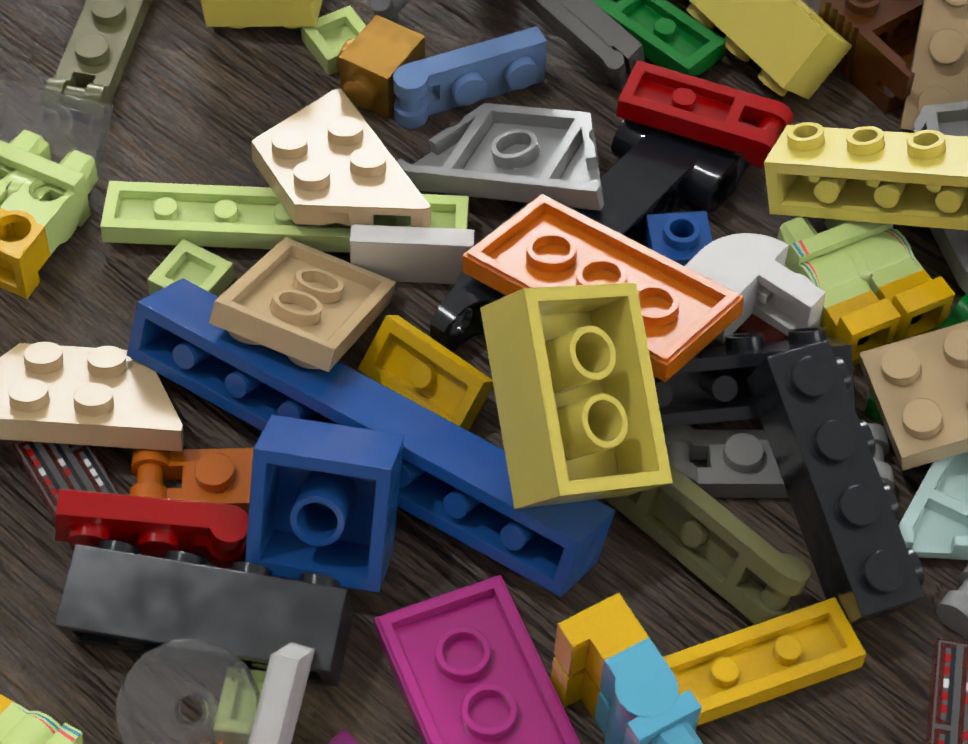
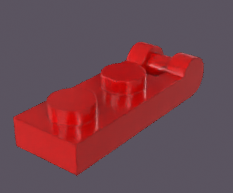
[616,60,794,168]
[55,489,248,568]

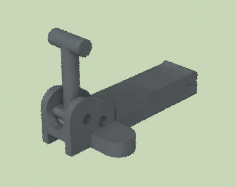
[368,0,645,88]

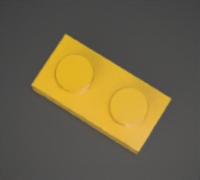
[358,315,493,431]

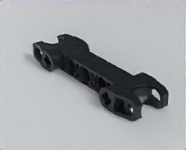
[430,119,755,352]

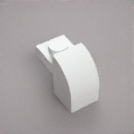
[685,233,826,344]

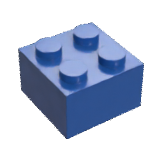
[245,414,405,593]

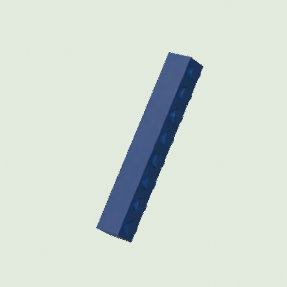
[126,278,616,597]

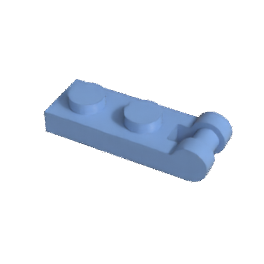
[393,26,547,129]

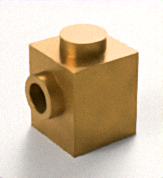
[337,15,425,119]

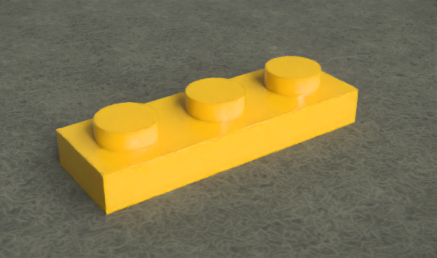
[663,597,866,726]

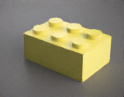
[480,282,673,509]

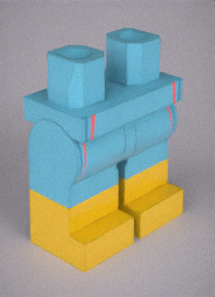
[550,593,703,744]

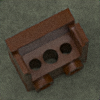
[818,0,924,115]

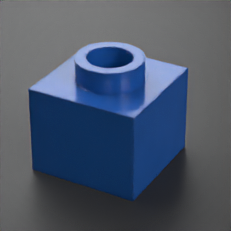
[643,211,713,266]

